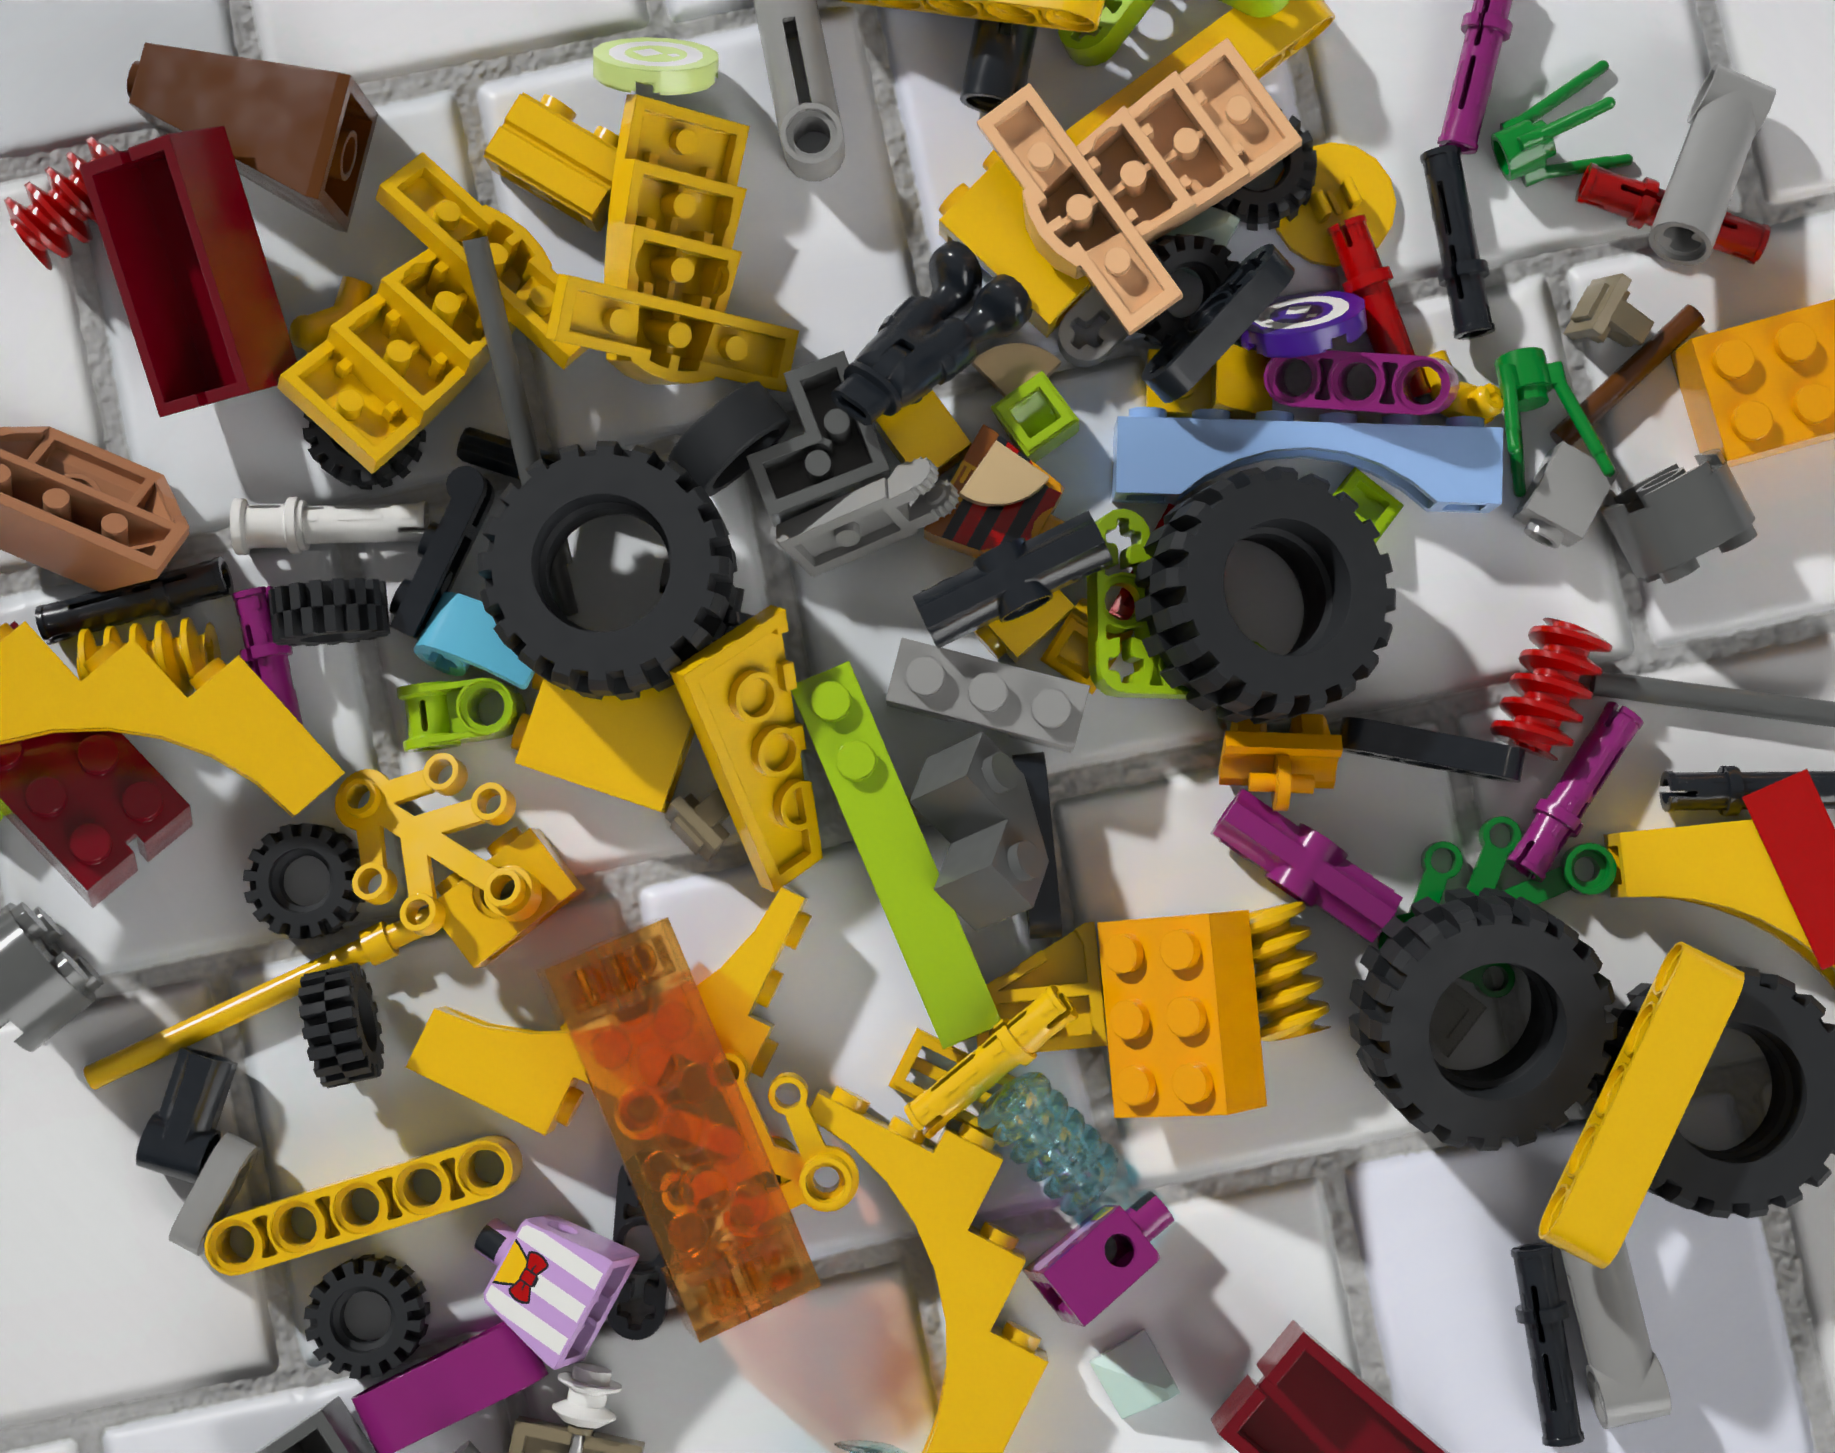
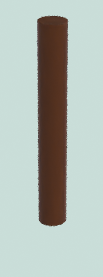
[1550,304,1705,446]

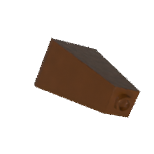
[127,42,378,232]

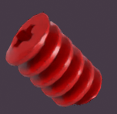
[4,137,119,270]
[1490,618,1613,761]

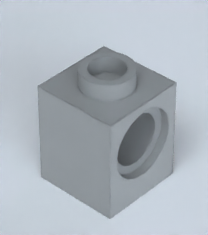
[1513,441,1619,548]

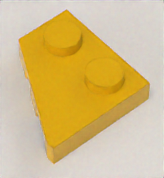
[976,922,1107,1053]

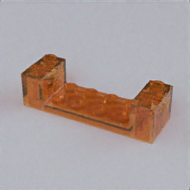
[535,917,822,1343]

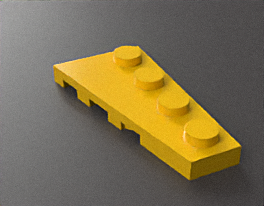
[669,605,823,893]

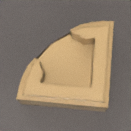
[972,343,1061,397]
[959,440,1049,506]

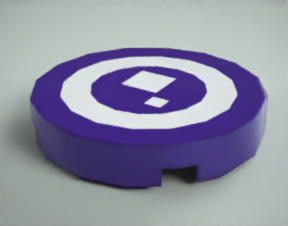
[1240,291,1368,358]

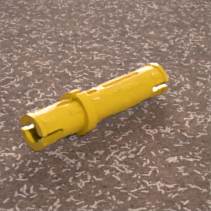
[904,985,1078,1139]

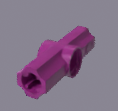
[1210,789,1403,943]

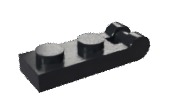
[389,466,495,640]

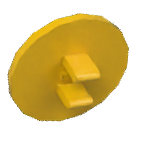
[1274,142,1396,267]

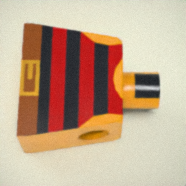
[924,424,1065,558]

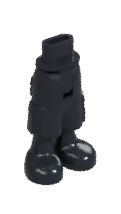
[831,241,1033,426]

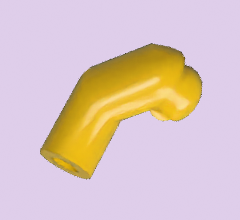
[289,276,373,353]
[1421,350,1504,425]

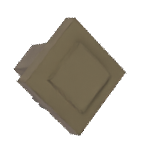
[1563,273,1655,347]
[665,787,730,862]

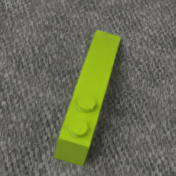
[791,661,1001,1050]

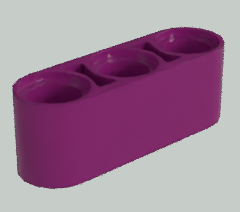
[1264,350,1459,415]
[351,1321,549,1453]

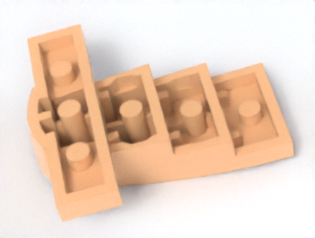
[977,38,1303,336]

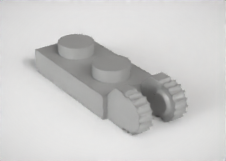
[776,456,960,577]

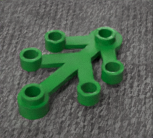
[1377,816,1617,998]

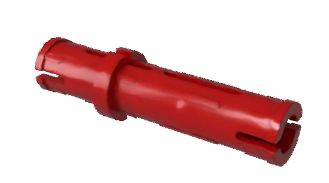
[1575,162,1771,265]
[1327,214,1431,398]

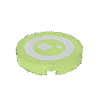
[593,37,719,95]

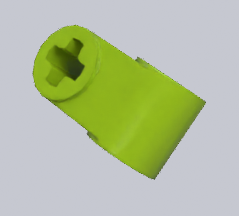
[396,678,526,753]

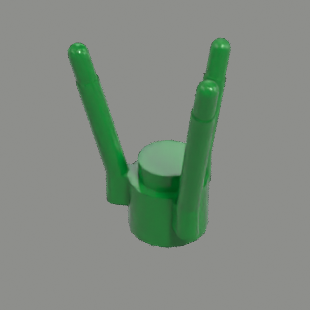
[1491,60,1633,187]
[1494,347,1616,497]

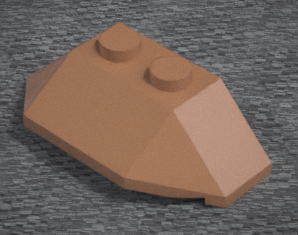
[0,426,190,592]

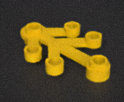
[335,753,542,936]
[614,1049,859,1237]

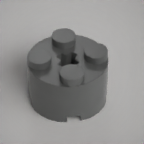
[1600,449,1758,584]
[0,902,104,1052]

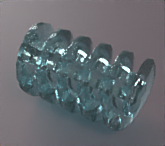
[977,1072,1119,1216]

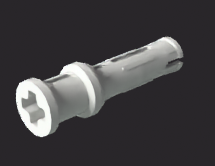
[230,497,430,555]

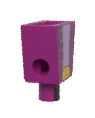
[1023,1191,1174,1327]

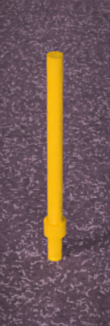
[83,907,442,1090]

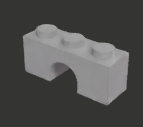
[886,638,1090,753]

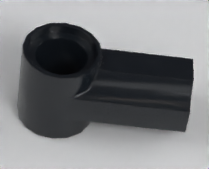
[136,1047,238,1184]

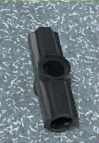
[912,510,1113,649]

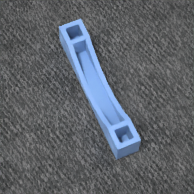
[1112,407,1503,513]

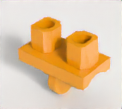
[1218,714,1343,811]

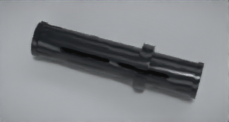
[1420,145,1495,340]
[35,556,234,645]
[1659,766,1835,816]
[1510,1243,1585,1447]

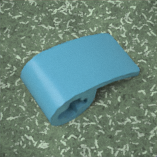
[413,592,535,689]

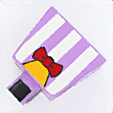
[474,1214,640,1370]

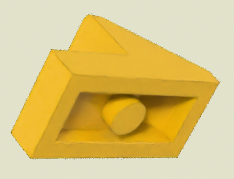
[1145,344,1272,419]

